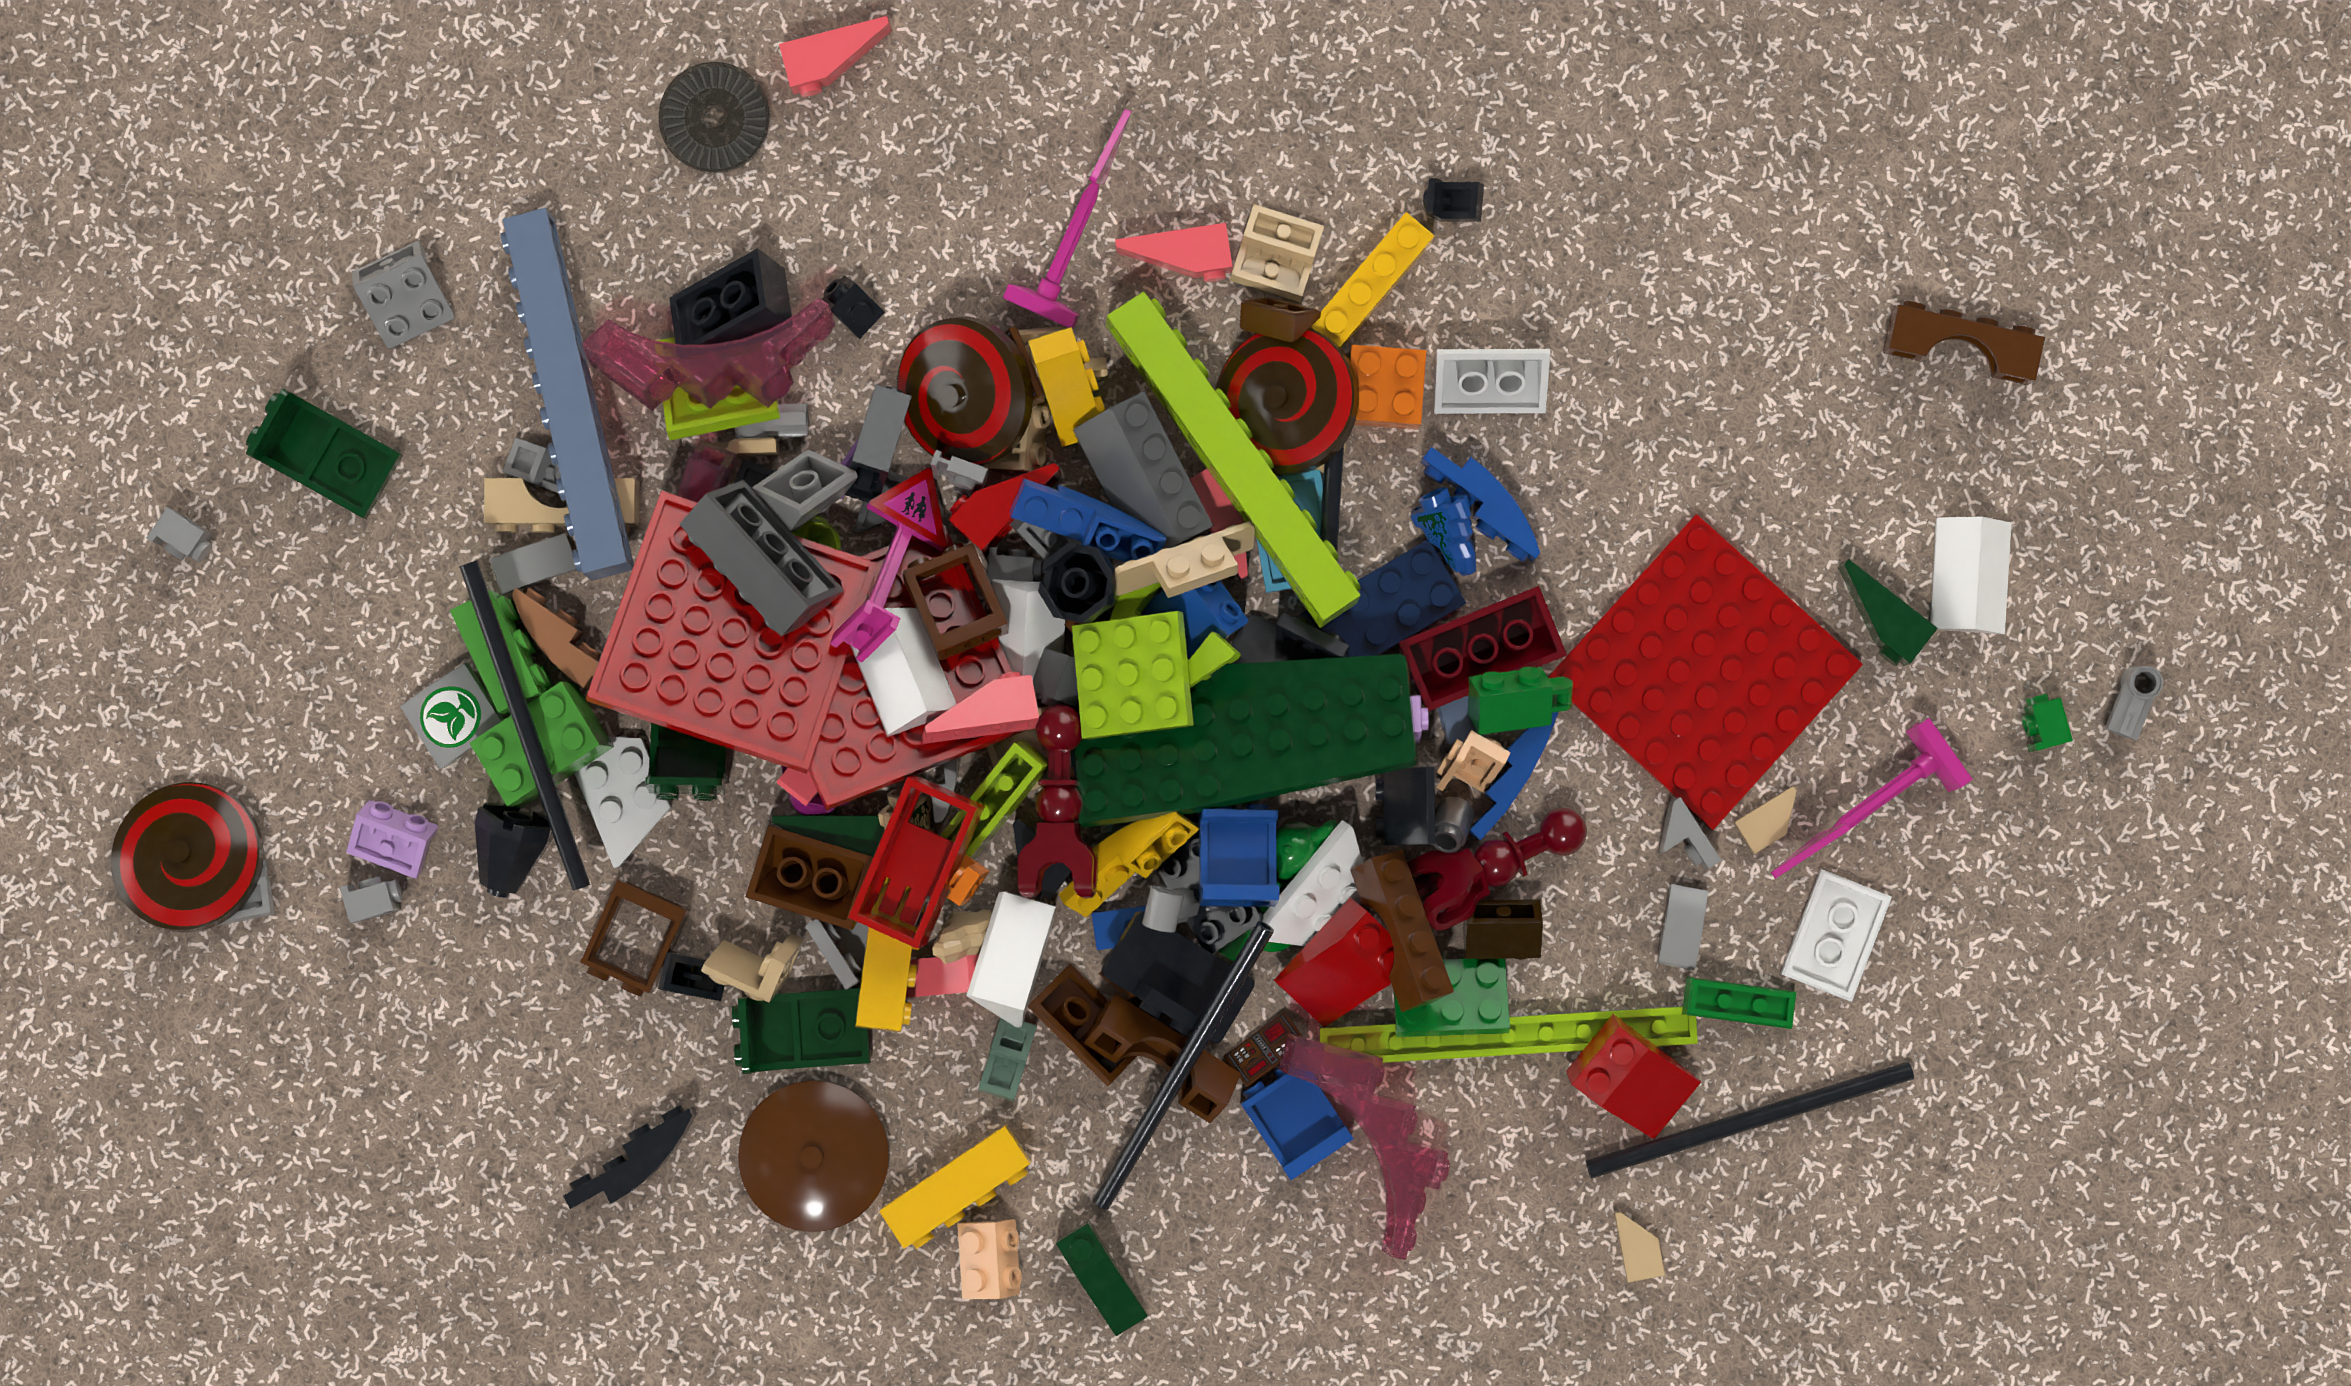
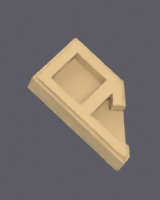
[710,437,780,458]
[1733,786,1797,854]
[1614,1211,1665,1283]

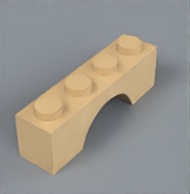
[484,478,640,533]

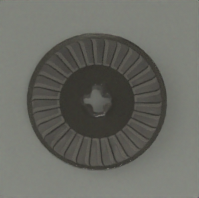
[658,62,770,173]

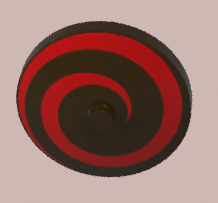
[897,316,1033,466]
[1215,328,1359,476]
[111,782,264,933]

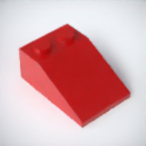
[949,463,1062,557]
[1274,897,1394,1027]
[1566,1014,1702,1139]

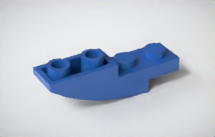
[1420,447,1540,562]
[1010,479,1166,562]

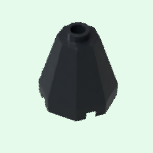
[1038,543,1119,624]
[474,802,554,898]

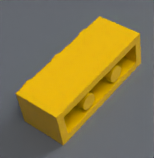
[1028,327,1105,447]

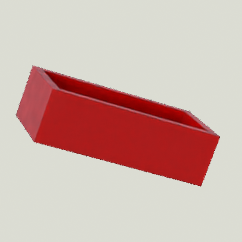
[848,775,985,949]

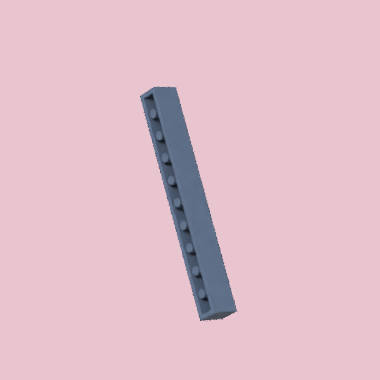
[500,208,634,581]

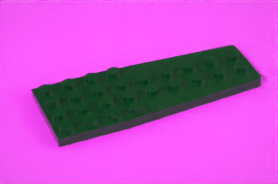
[1072,654,1418,828]

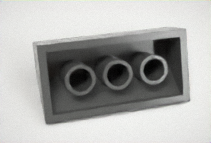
[1073,391,1213,549]
[679,480,844,636]

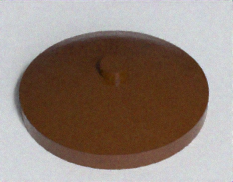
[738,1080,890,1232]

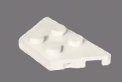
[574,736,672,869]
[1250,820,1363,946]

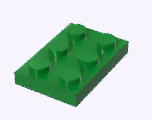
[1393,959,1510,1037]

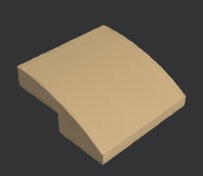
[1230,204,1324,303]

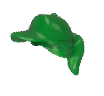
[1276,820,1339,886]

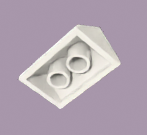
[1433,349,1550,414]
[1930,517,2011,635]
[990,579,1066,699]
[851,608,957,737]
[966,892,1055,1027]

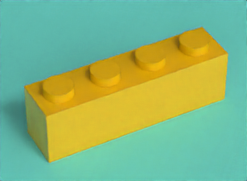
[1310,212,1435,349]
[855,877,926,1032]
[879,1124,1032,1249]

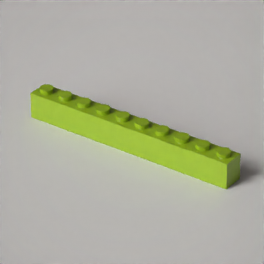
[1106,291,1361,628]

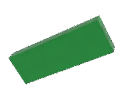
[1682,977,1797,1029]

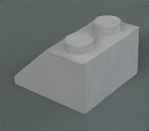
[752,449,857,532]

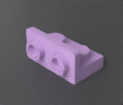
[346,800,438,879]

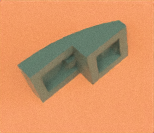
[978,1017,1037,1102]

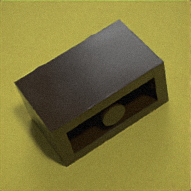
[1463,899,1543,960]

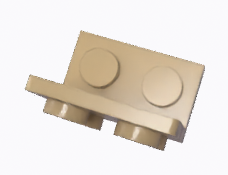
[701,933,804,1003]

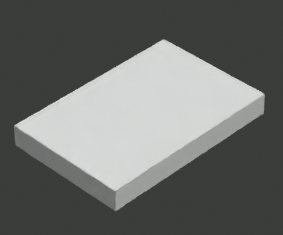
[1780,869,1892,1002]

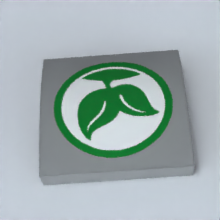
[400,663,504,769]

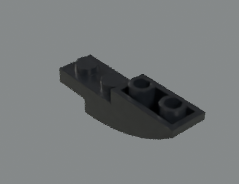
[563,1105,697,1209]

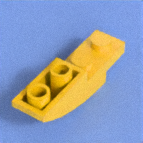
[1058,812,1199,918]

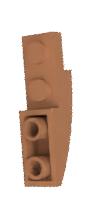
[511,588,601,690]

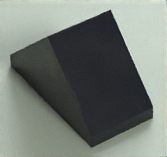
[658,951,725,1001]

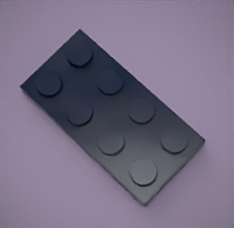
[1299,540,1466,657]

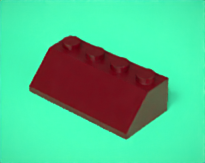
[1397,586,1567,712]

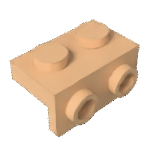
[1436,730,1511,793]
[957,1219,1022,1299]

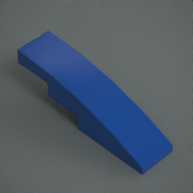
[1469,712,1558,841]

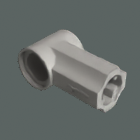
[735,404,809,439]
[2104,665,2163,741]
[1142,886,1199,933]

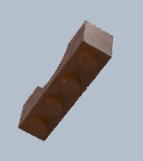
[1883,301,2045,385]
[1350,849,1454,1012]
[1084,993,1241,1123]

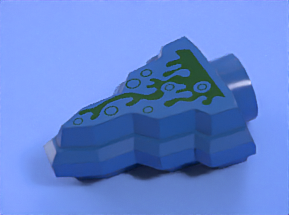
[1410,487,1476,576]

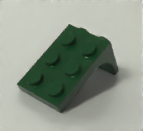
[246,389,403,520]
[645,723,727,801]
[732,988,871,1074]

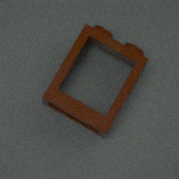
[902,543,1008,662]
[580,880,691,997]

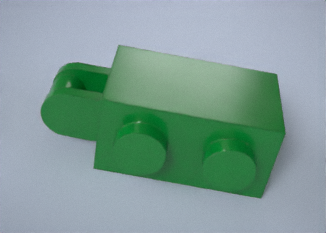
[1468,667,1573,735]

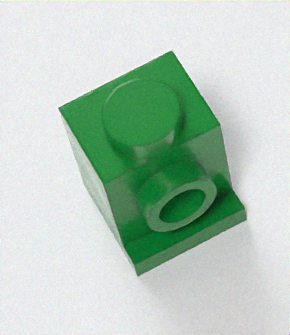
[2022,693,2073,752]

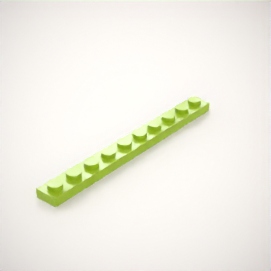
[1319,1006,1698,1066]

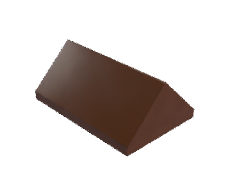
[745,825,873,931]
[1027,964,1137,1087]

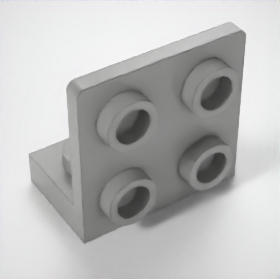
[351,240,454,349]
[805,919,868,990]

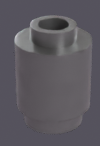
[1432,797,1474,853]

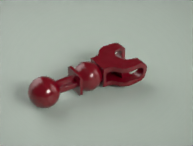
[1018,705,1098,898]
[1407,808,1587,930]

